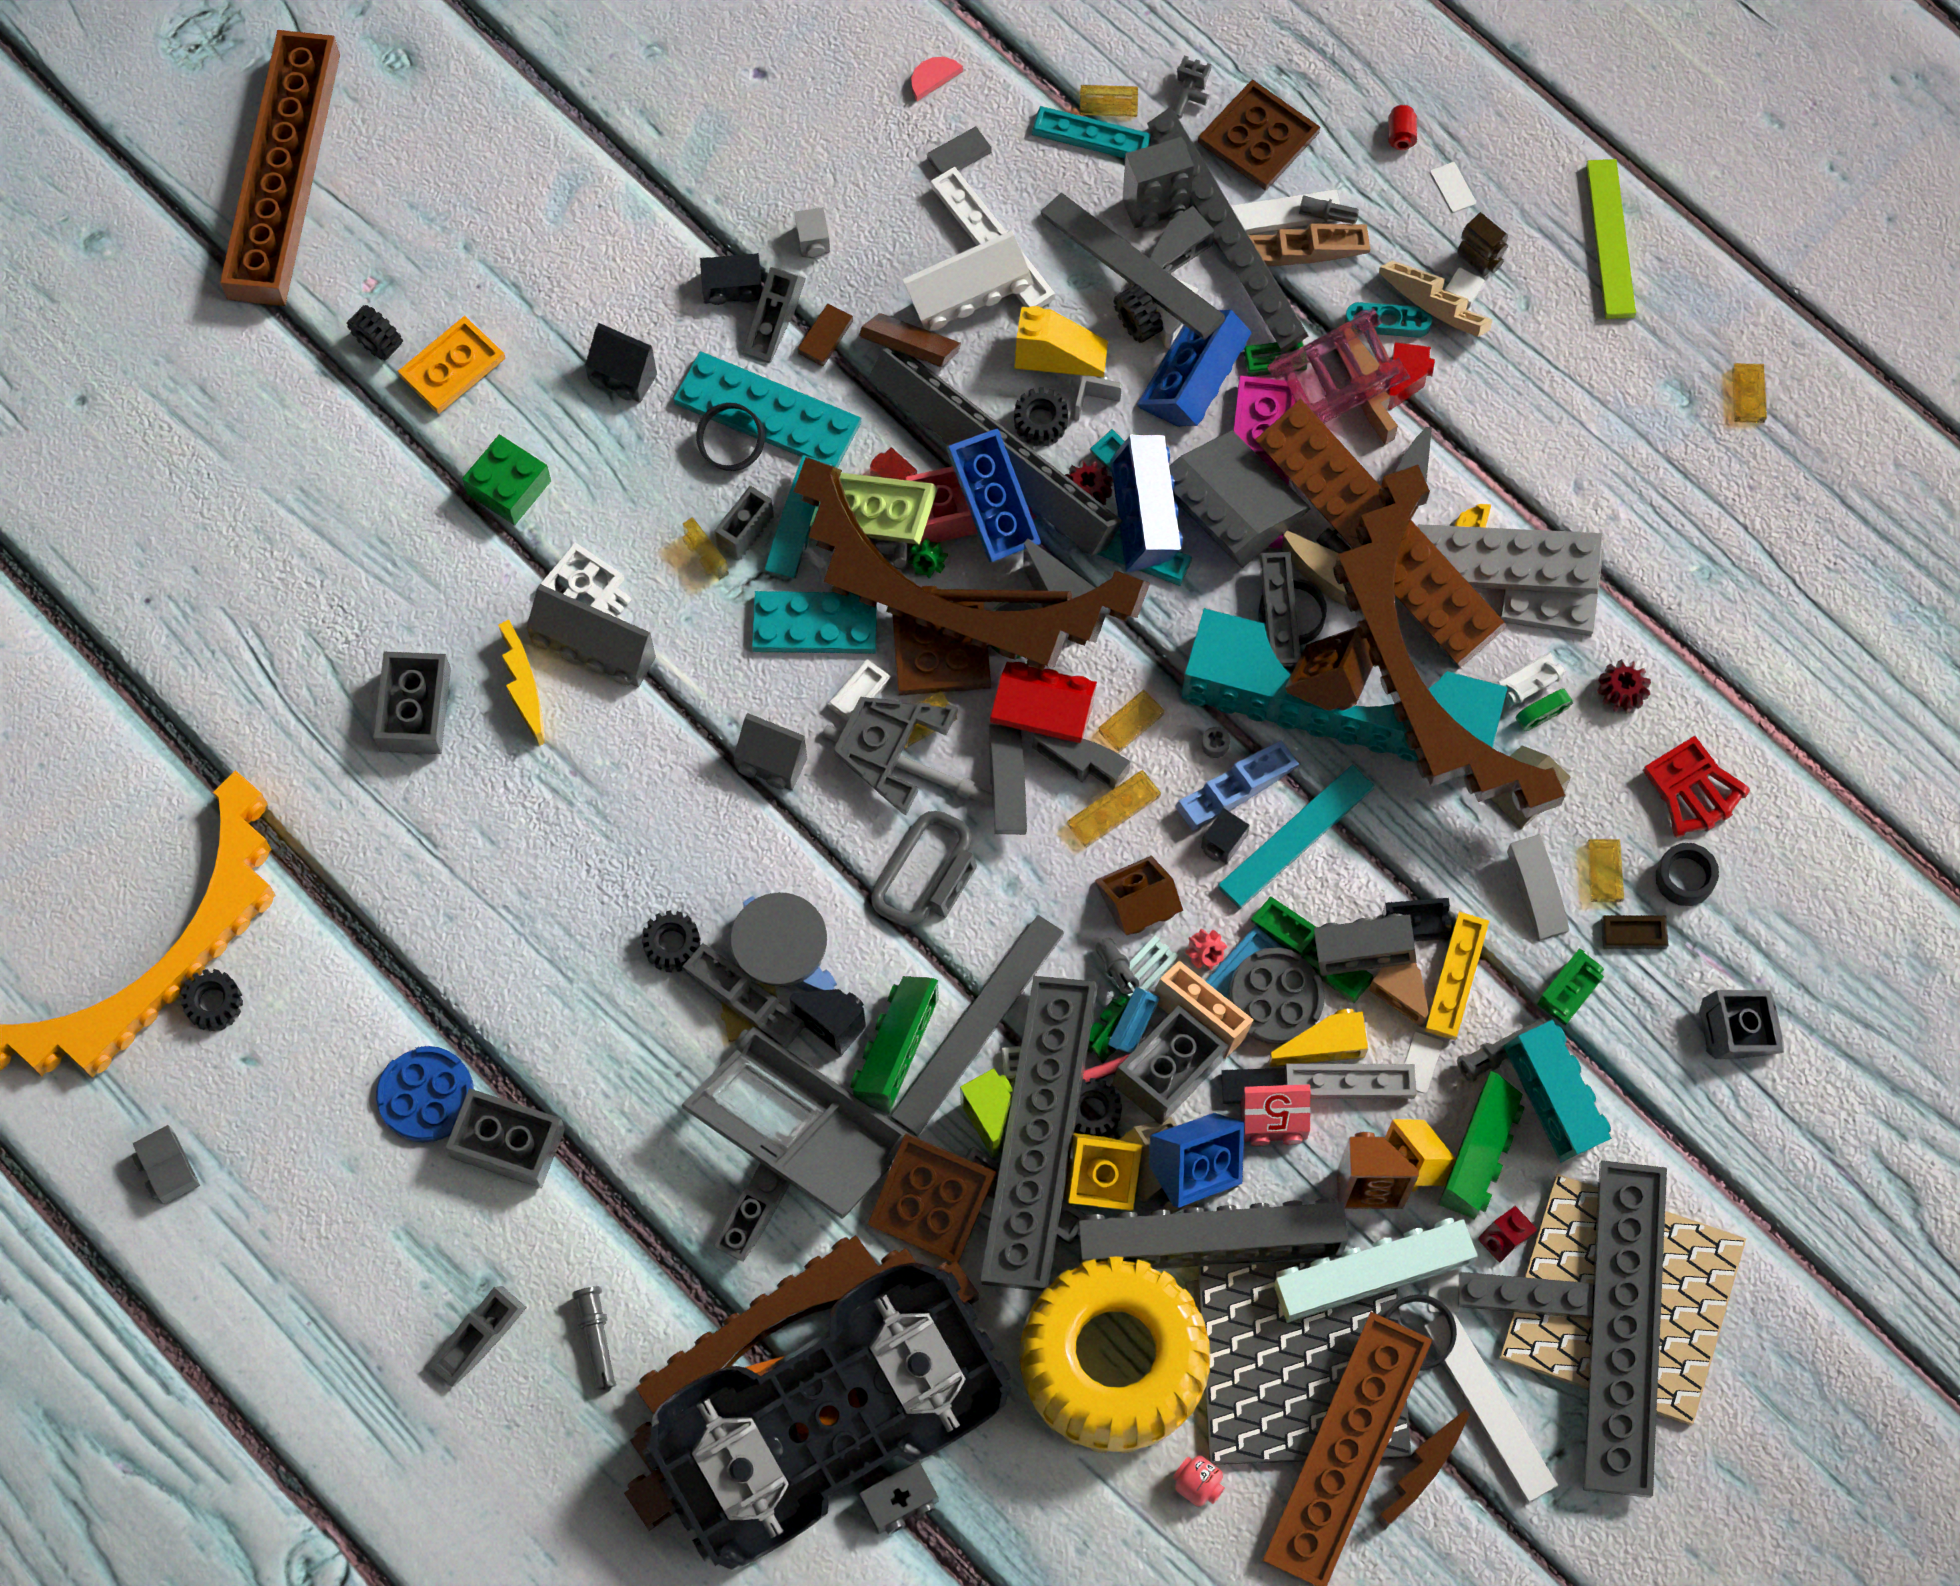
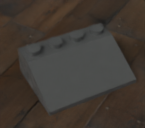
[1169,430,1311,568]

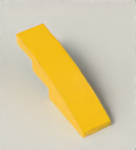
[498,619,545,746]

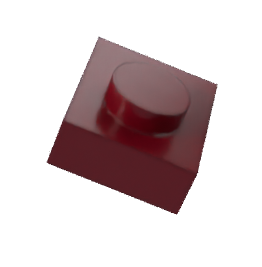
[1478,1205,1538,1262]

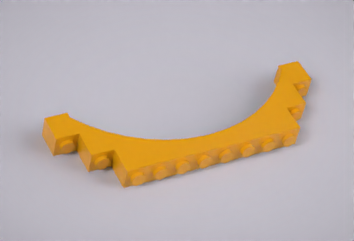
[0,770,276,1078]

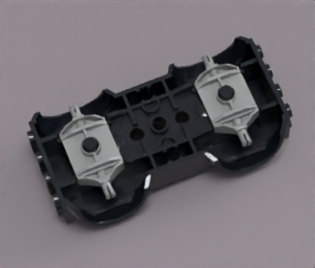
[642,1263,1011,1570]

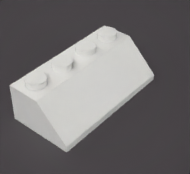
[903,230,1034,331]

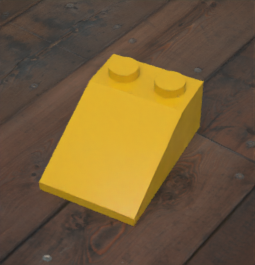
[1014,306,1108,377]

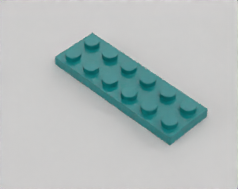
[674,351,862,468]

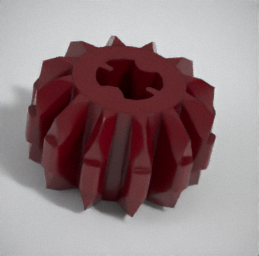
[1065,460,1113,506]
[1597,659,1651,714]

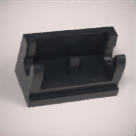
[1382,898,1452,942]

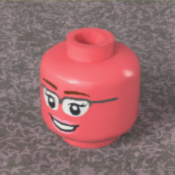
[1173,1456,1225,1507]

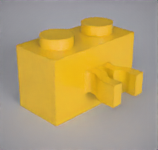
[1385,1119,1457,1192]

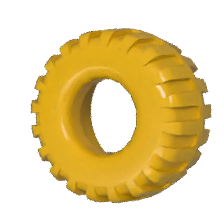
[1019,1256,1211,1453]

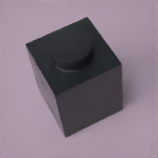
[1201,808,1250,864]

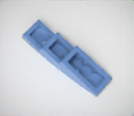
[1175,740,1299,831]

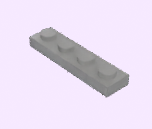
[1285,1064,1416,1099]

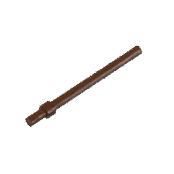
[922,586,1072,603]

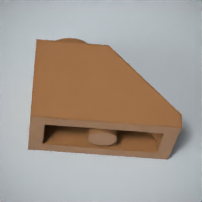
[1369,963,1429,1027]

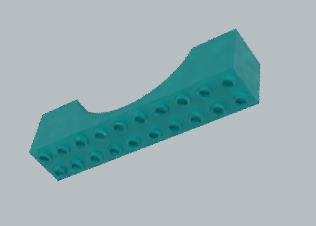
[1182,608,1508,776]

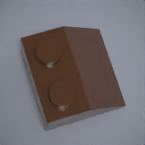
[1095,855,1184,936]

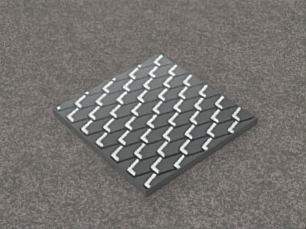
[1197,1260,1411,1465]

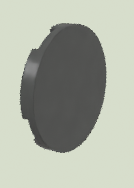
[731,892,828,987]
[1228,948,1325,1044]

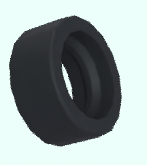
[1656,843,1719,906]

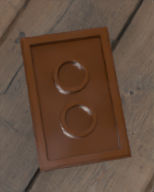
[859,313,961,367]

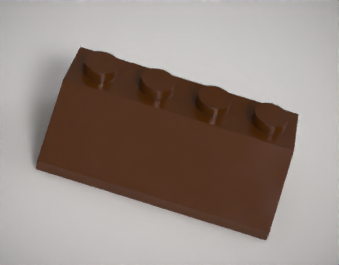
[1285,627,1373,711]

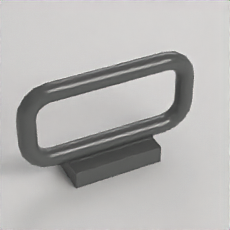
[871,811,977,926]

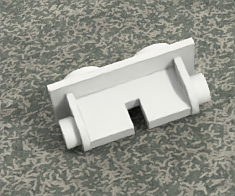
[1498,652,1565,708]

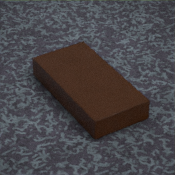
[798,303,853,367]

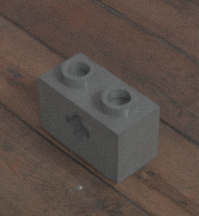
[859,1461,939,1535]

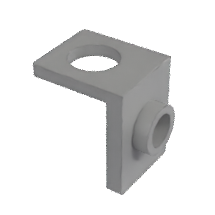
[1075,375,1122,420]

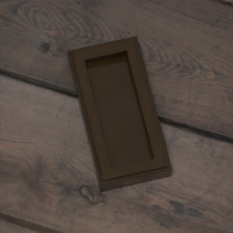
[1601,915,1669,949]

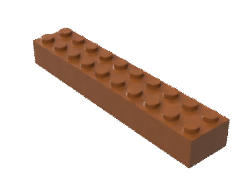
[220,30,340,306]
[1255,399,1507,668]

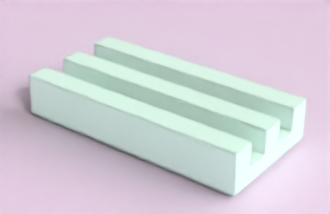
[1112,935,1179,998]

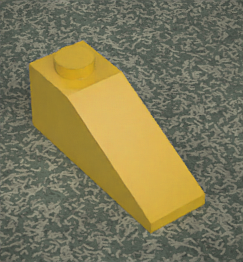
[1269,1009,1368,1067]

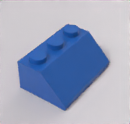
[1149,1113,1244,1208]

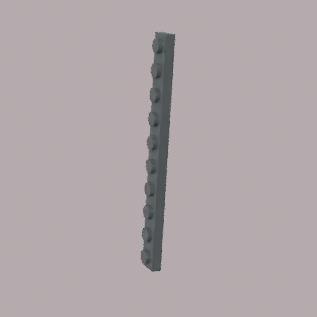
[1147,107,1309,352]

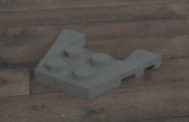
[834,697,958,815]

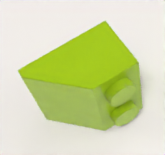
[960,1068,1013,1159]

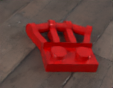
[1643,736,1750,838]

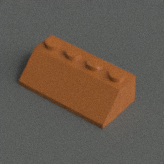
[1337,1132,1419,1209]

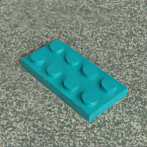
[752,591,877,654]

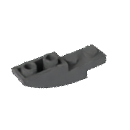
[714,1133,793,1262]

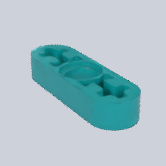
[1345,302,1432,338]

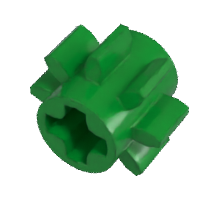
[908,538,948,579]

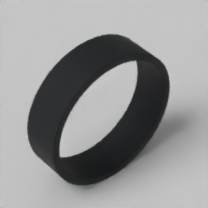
[696,403,765,471]
[1258,577,1327,646]
[1385,1294,1457,1371]

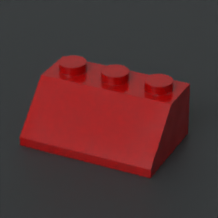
[990,661,1097,743]

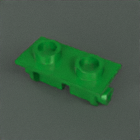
[1087,996,1130,1063]

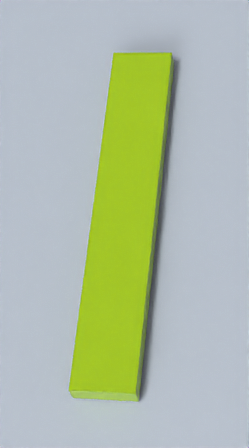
[1586,159,1636,319]

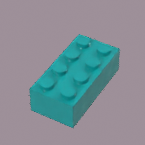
[1503,1020,1612,1163]

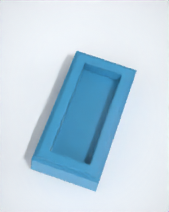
[1108,986,1160,1054]

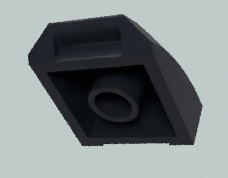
[1698,990,1784,1060]

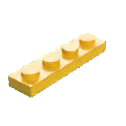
[1425,912,1490,1041]

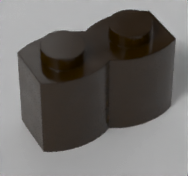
[1457,212,1508,276]

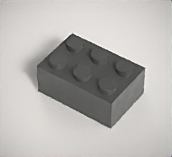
[1122,137,1194,229]
[373,651,451,754]
[1112,1005,1228,1125]
[445,1088,565,1189]

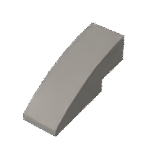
[1507,834,1570,941]

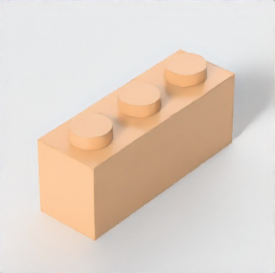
[1154,961,1253,1059]

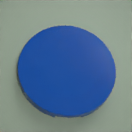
[376,1046,475,1143]

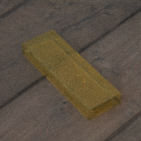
[1067,769,1161,848]

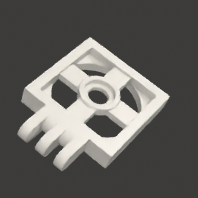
[541,543,631,617]

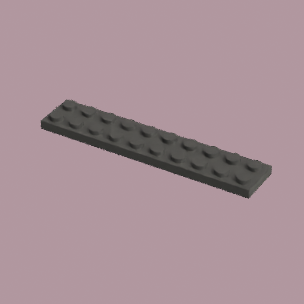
[980,976,1098,1292]
[1583,1160,1667,1498]

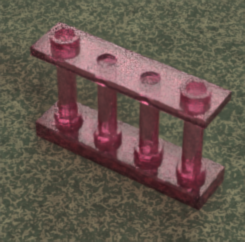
[1267,308,1410,424]

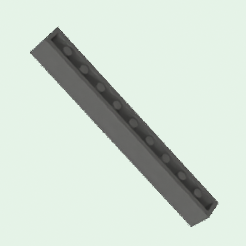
[868,348,1123,555]

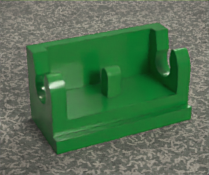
[1537,948,1604,1026]

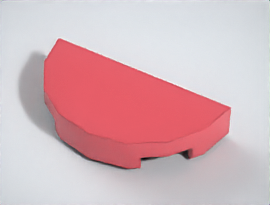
[911,57,963,101]

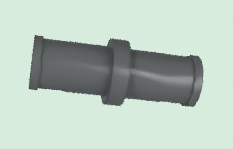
[1095,938,1139,994]

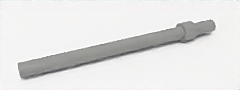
[822,725,992,806]

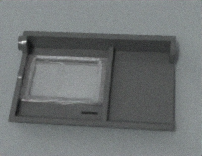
[682,1027,911,1219]

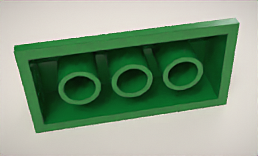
[850,976,939,1114]
[1438,1071,1525,1220]

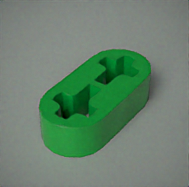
[1515,688,1573,731]

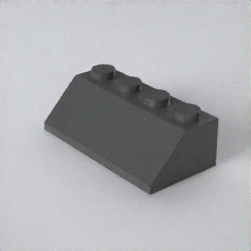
[527,584,656,687]

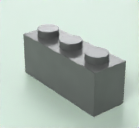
[1314,914,1417,976]

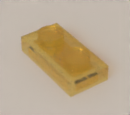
[1732,363,1767,423]
[682,517,729,581]

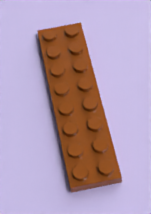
[1262,1312,1432,1586]

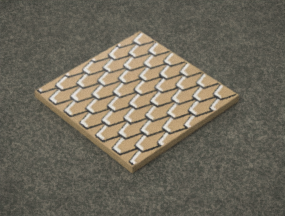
[1499,1174,1746,1426]

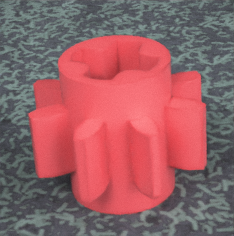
[1185,929,1227,970]

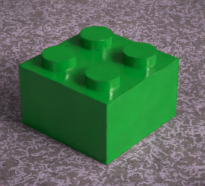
[462,434,551,526]

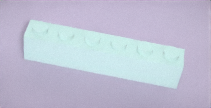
[1274,1218,1478,1323]

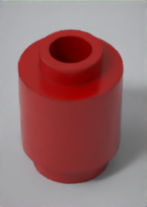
[1388,105,1417,150]

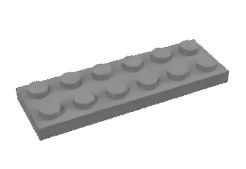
[1418,524,1603,594]

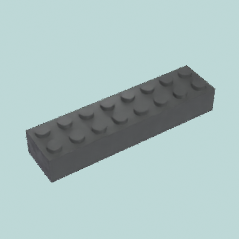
[1077,1198,1348,1270]

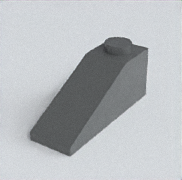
[1150,206,1215,274]
[743,267,806,362]

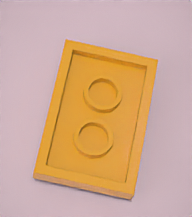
[398,315,506,414]

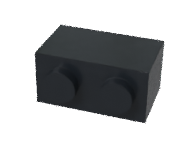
[700,253,762,305]

